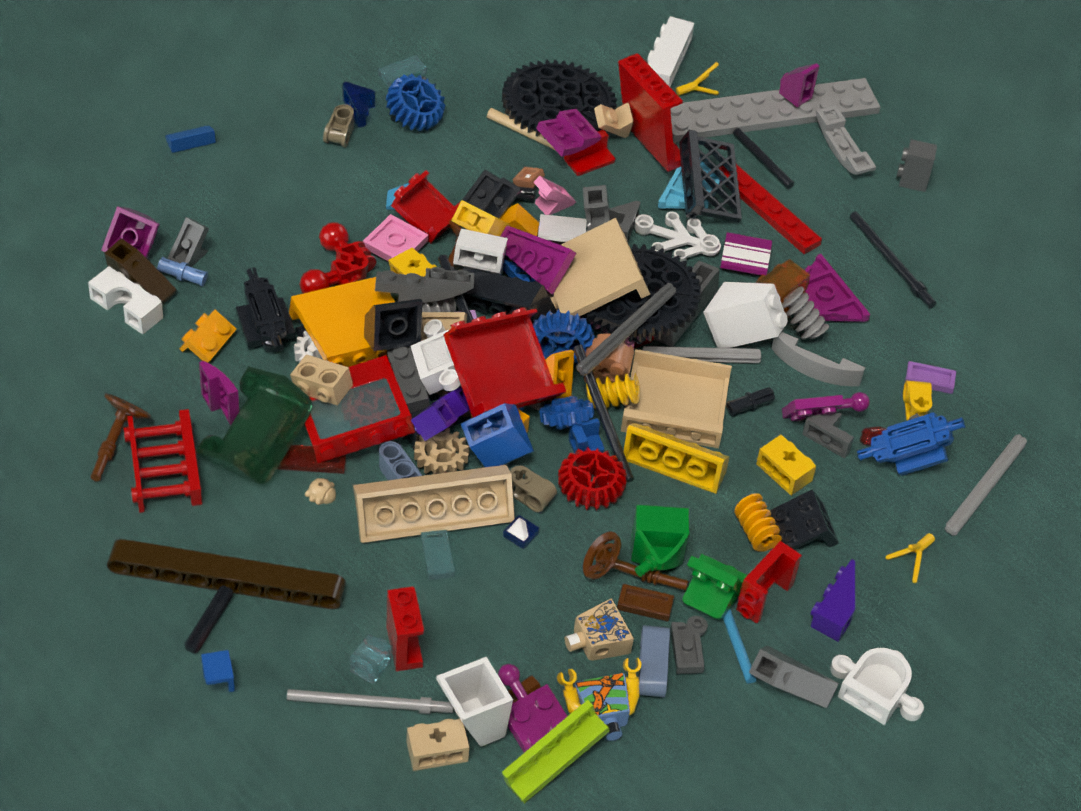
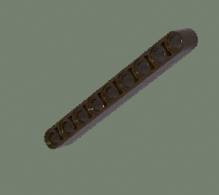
[107,539,346,609]

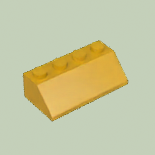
[624,423,729,494]

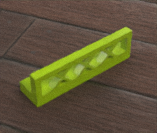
[501,700,609,804]

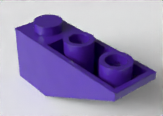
[810,559,855,642]

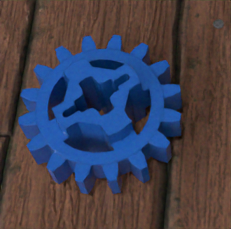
[539,396,594,429]

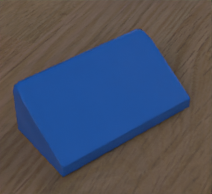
[165,125,216,153]

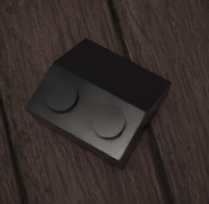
[364,299,423,351]

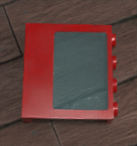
[291,355,415,463]

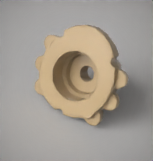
[305,478,336,505]

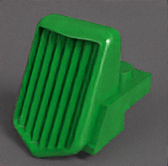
[682,553,747,620]

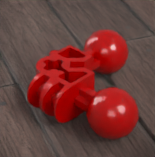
[299,222,376,293]

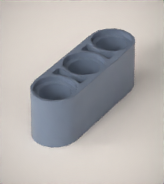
[379,441,422,480]
[638,625,670,698]

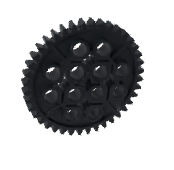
[501,60,617,139]
[581,244,701,342]

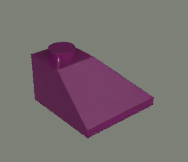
[101,206,160,258]

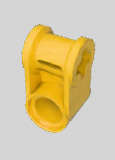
[903,380,932,421]

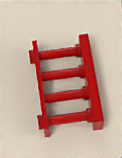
[123,409,202,513]

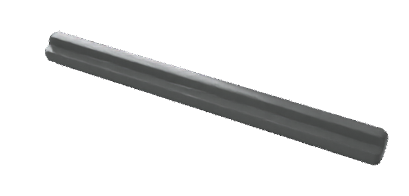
[577,283,676,376]

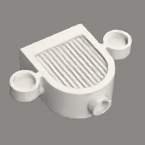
[411,319,460,395]
[830,648,924,725]

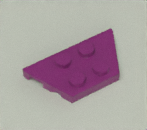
[792,254,870,322]

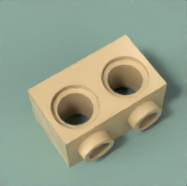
[290,354,353,406]

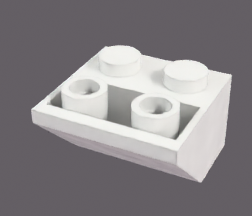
[453,229,508,275]

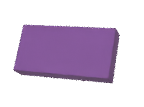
[905,361,956,394]

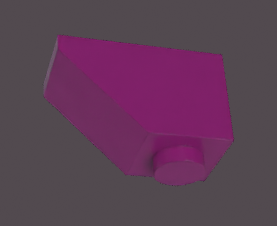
[779,63,820,107]

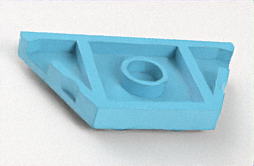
[658,161,722,209]

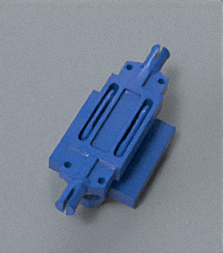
[857,412,965,476]

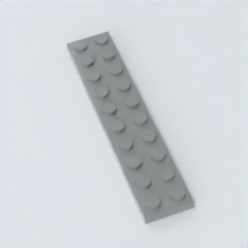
[671,78,880,142]

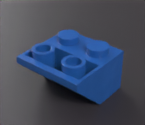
[461,403,534,467]

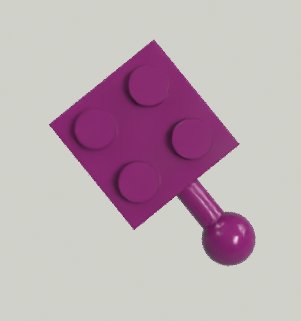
[782,392,870,421]
[498,664,567,753]

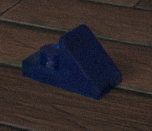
[342,82,375,128]

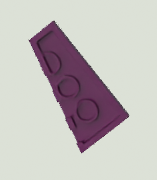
[500,225,576,295]

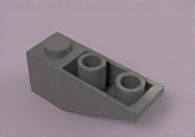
[749,645,839,708]

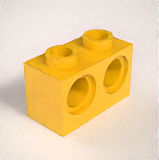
[452,200,510,237]

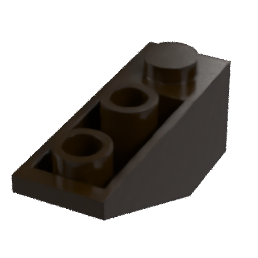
[104,238,177,305]

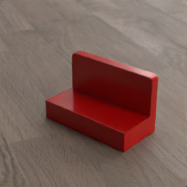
[564,130,615,176]

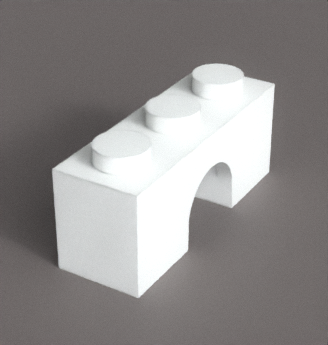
[88,266,163,334]

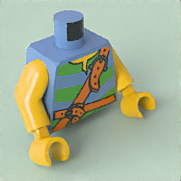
[557,658,641,741]

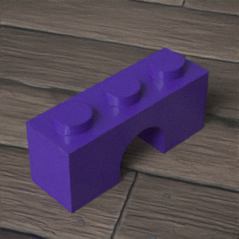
[411,385,470,441]

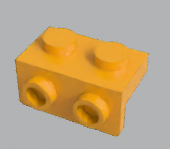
[179,309,237,363]

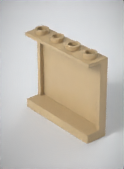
[549,218,650,316]
[621,349,732,448]

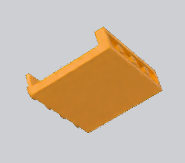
[289,277,395,367]

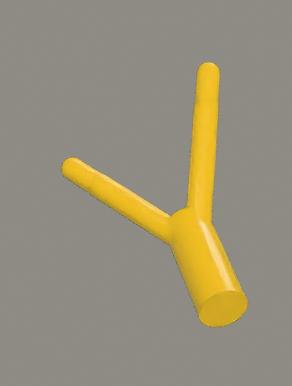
[675,62,719,96]
[885,533,935,583]

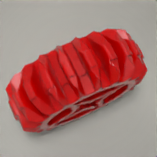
[558,447,627,511]

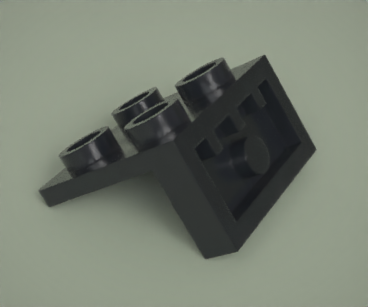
[770,489,839,550]

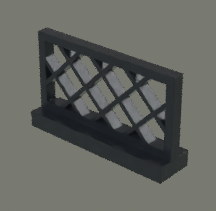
[679,130,742,223]

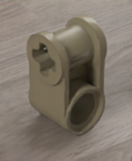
[323,104,354,147]
[510,466,557,512]

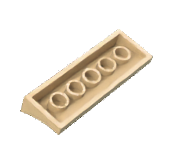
[353,465,515,543]

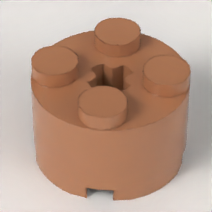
[584,334,634,384]

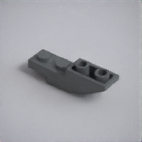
[375,267,474,303]

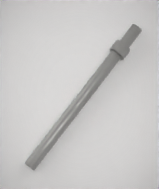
[287,689,453,714]

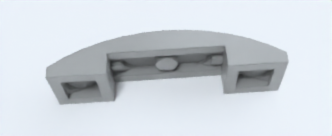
[816,105,876,175]
[771,332,865,386]

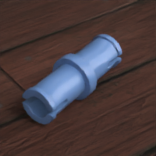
[157,257,208,286]

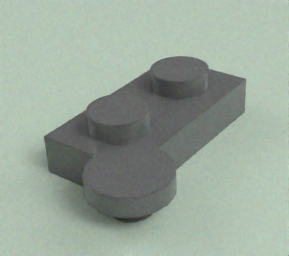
[670,616,708,674]

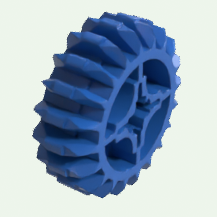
[385,73,446,132]
[532,309,595,368]

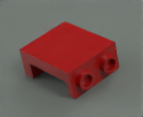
[391,170,461,244]
[736,541,802,623]
[386,587,424,672]

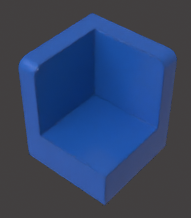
[568,418,604,454]
[201,650,235,692]

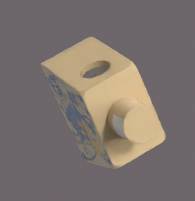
[565,599,634,661]

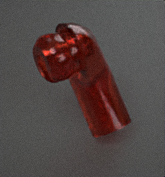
[860,426,887,445]

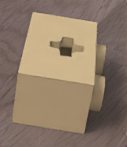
[407,719,469,771]

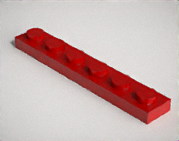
[719,164,822,254]

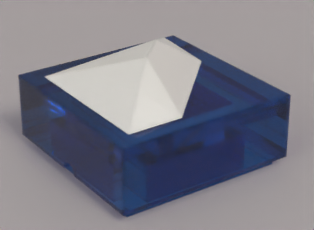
[503,515,540,549]

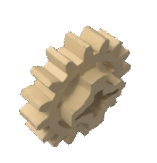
[414,428,469,474]

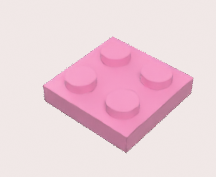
[363,214,428,262]

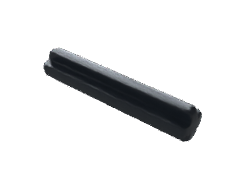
[184,585,233,654]

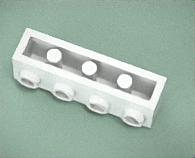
[647,16,694,87]

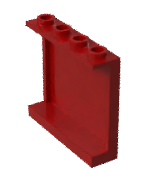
[618,53,683,172]
[443,308,567,418]

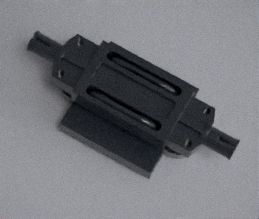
[236,267,296,353]

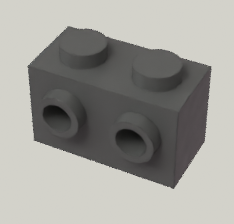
[897,139,937,192]

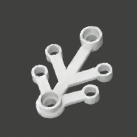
[634,212,721,262]

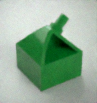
[631,505,689,577]

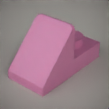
[534,176,576,215]

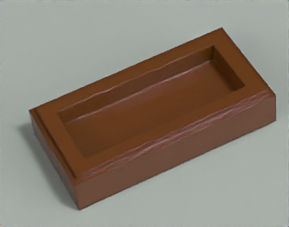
[617,584,674,622]

